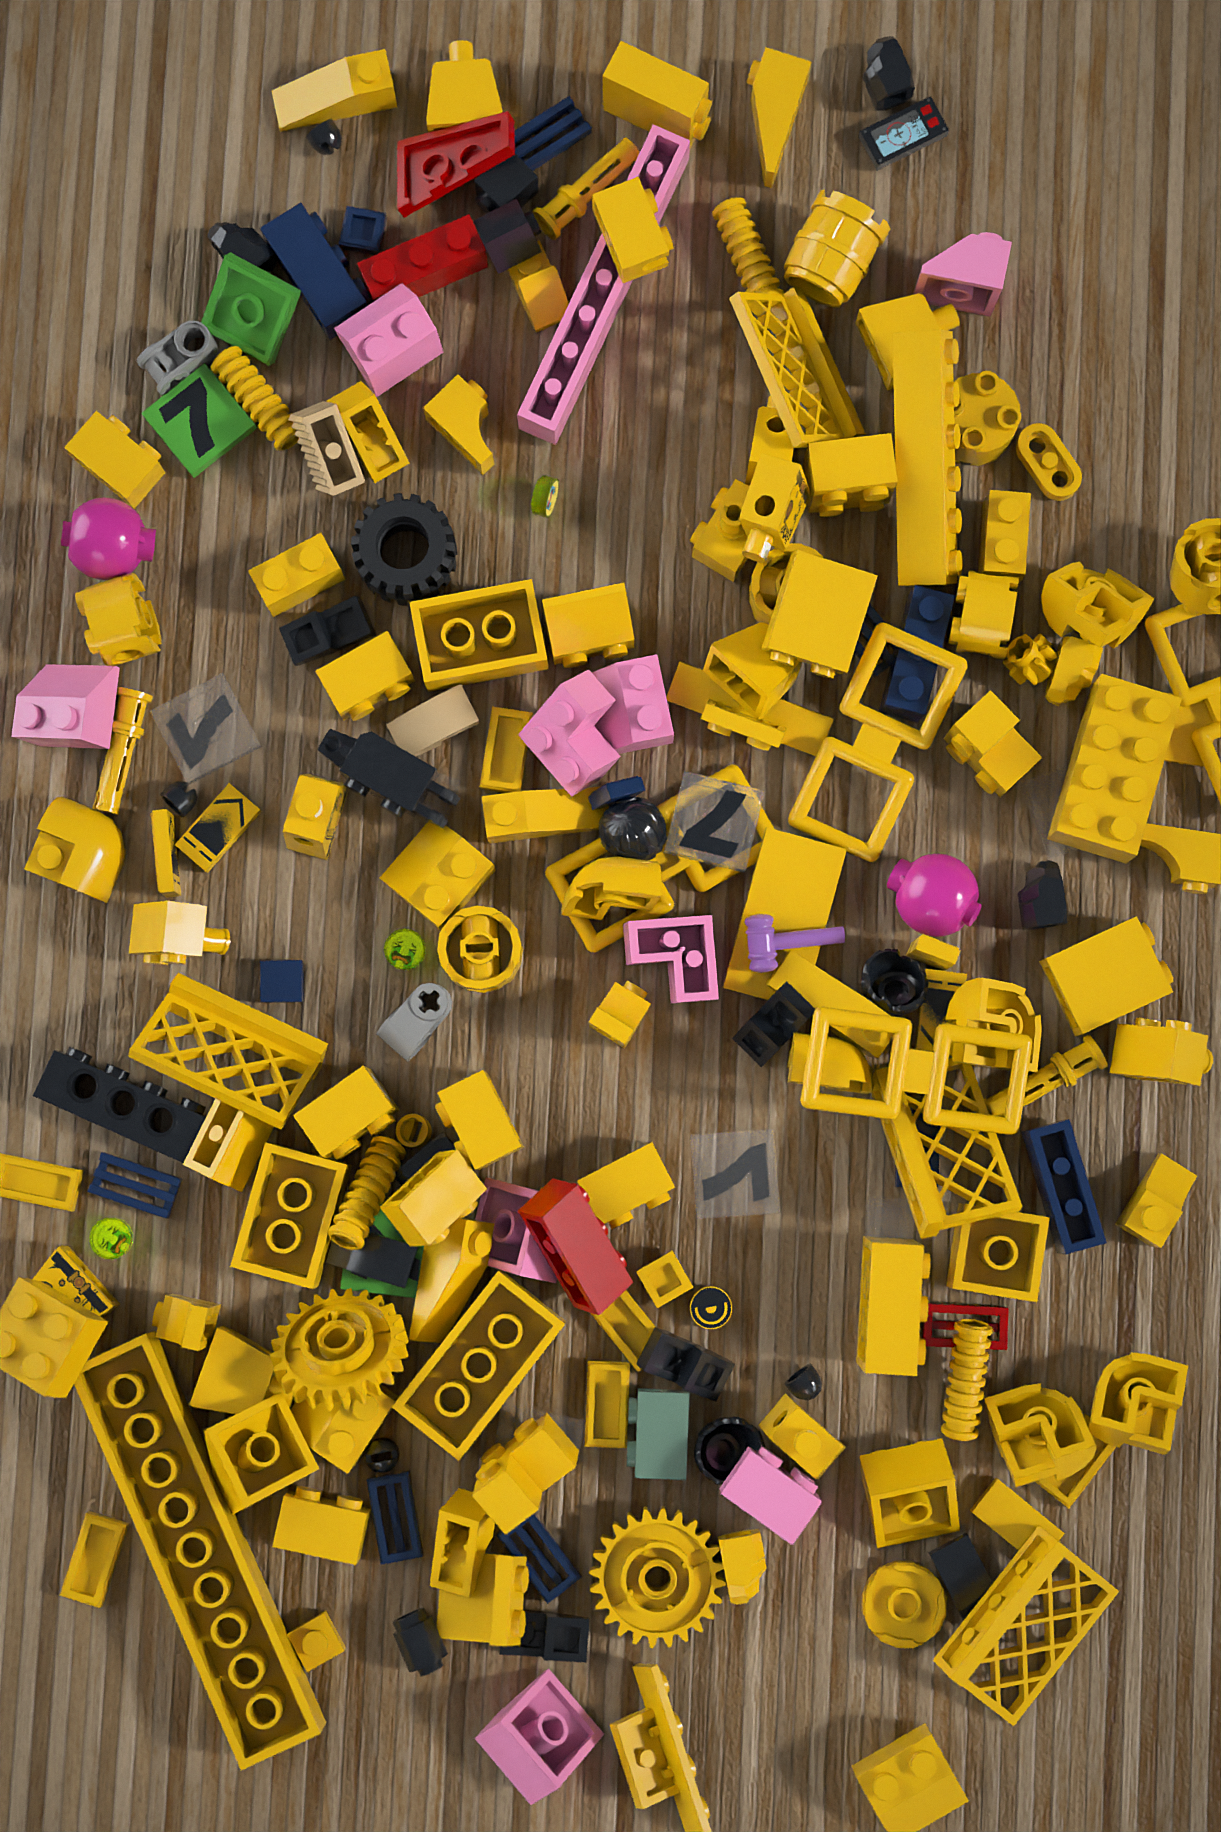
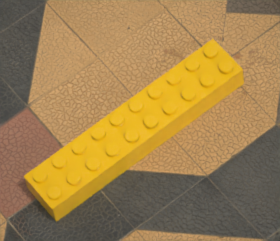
[74,1331,326,1771]

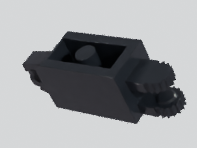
[318,729,461,829]

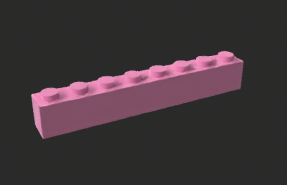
[517,125,690,445]

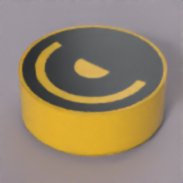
[690,1286,732,1329]

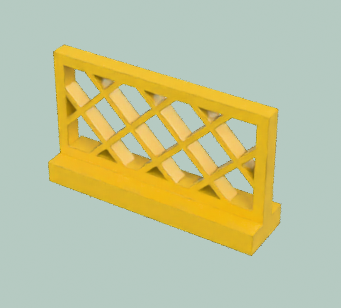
[729,287,866,448]
[128,973,328,1129]
[871,1058,1022,1239]
[933,1525,1119,1726]

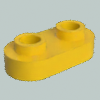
[1016,423,1082,501]

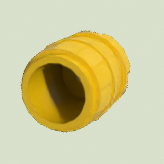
[783,190,890,307]

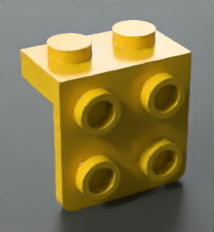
[436,1554,529,1646]

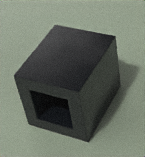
[474,154,539,214]
[473,199,542,274]

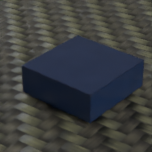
[339,206,387,255]
[588,776,645,810]
[260,960,304,1003]

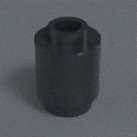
[393,1607,448,1677]

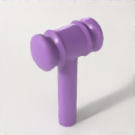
[744,914,845,973]

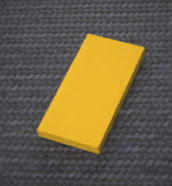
[722,827,847,1000]

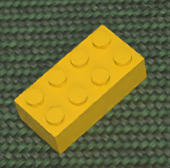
[1047,674,1182,864]
[392,1270,566,1461]

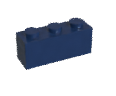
[260,202,371,340]
[879,585,955,723]
[1021,1119,1107,1255]

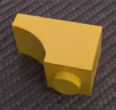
[423,374,494,475]
[326,381,410,483]
[1140,823,1221,894]
[588,981,651,1049]
[1115,1153,1197,1248]
[152,1294,221,1351]
[430,1488,495,1598]

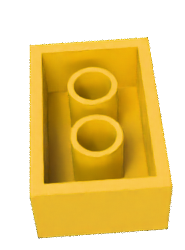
[409,579,549,692]
[230,1142,352,1289]
[856,1236,930,1376]

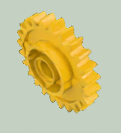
[270,1288,409,1411]
[589,1506,726,1648]

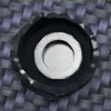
[599,797,667,860]
[861,949,929,1017]
[694,1416,766,1485]

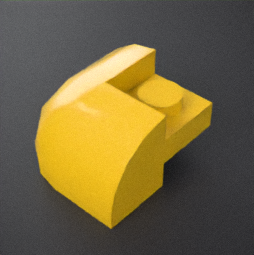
[1041,561,1155,649]
[24,796,126,903]
[561,856,661,920]
[945,978,1042,1072]
[787,1032,872,1094]
[1089,1352,1188,1455]
[984,1383,1096,1487]

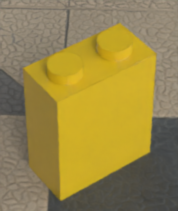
[602,41,712,148]
[762,550,878,679]
[1039,916,1174,1037]

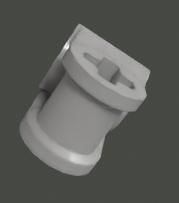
[137,321,218,396]
[376,983,452,1062]

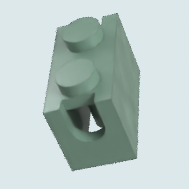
[627,1388,689,1480]

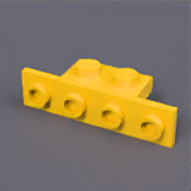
[666,661,834,756]
[609,1663,711,1832]

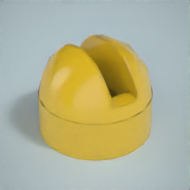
[396,1114,432,1148]

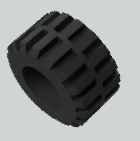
[351,493,458,606]

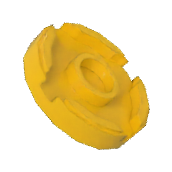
[862,1560,947,1648]

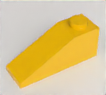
[747,47,812,188]
[272,49,398,132]
[482,787,609,844]
[766,950,894,1059]
[409,1218,495,1343]

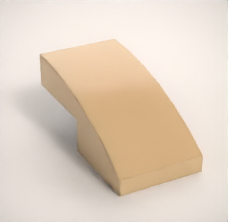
[386,684,479,757]

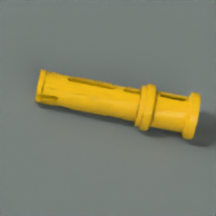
[532,137,640,240]
[92,687,153,815]
[984,1035,1108,1117]

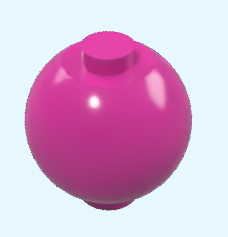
[61,497,156,581]
[887,853,982,937]

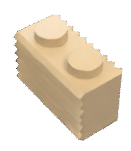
[288,401,366,496]

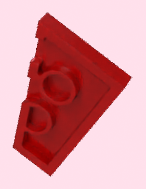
[397,111,515,218]

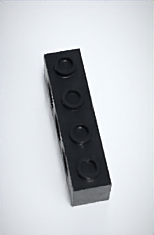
[33,1046,206,1163]

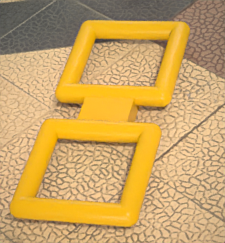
[1144,604,1221,805]
[788,622,968,862]
[545,764,774,953]
[801,1007,1033,1135]

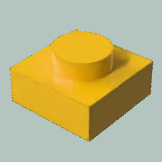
[636,1250,693,1308]
[287,1611,346,1672]

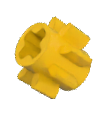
[1003,634,1058,685]

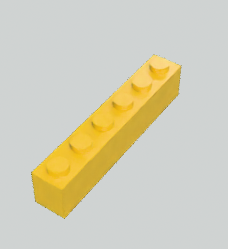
[892,329,963,586]

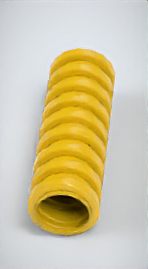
[712,197,784,294]
[211,346,299,451]
[327,1136,406,1250]
[940,1319,993,1441]

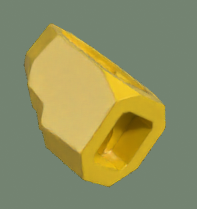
[1045,636,1103,706]
[718,1529,767,1605]

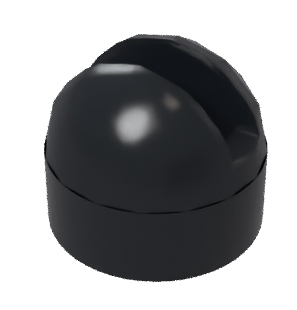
[306,119,342,155]
[160,781,197,818]
[785,1363,822,1400]
[365,1437,400,1473]

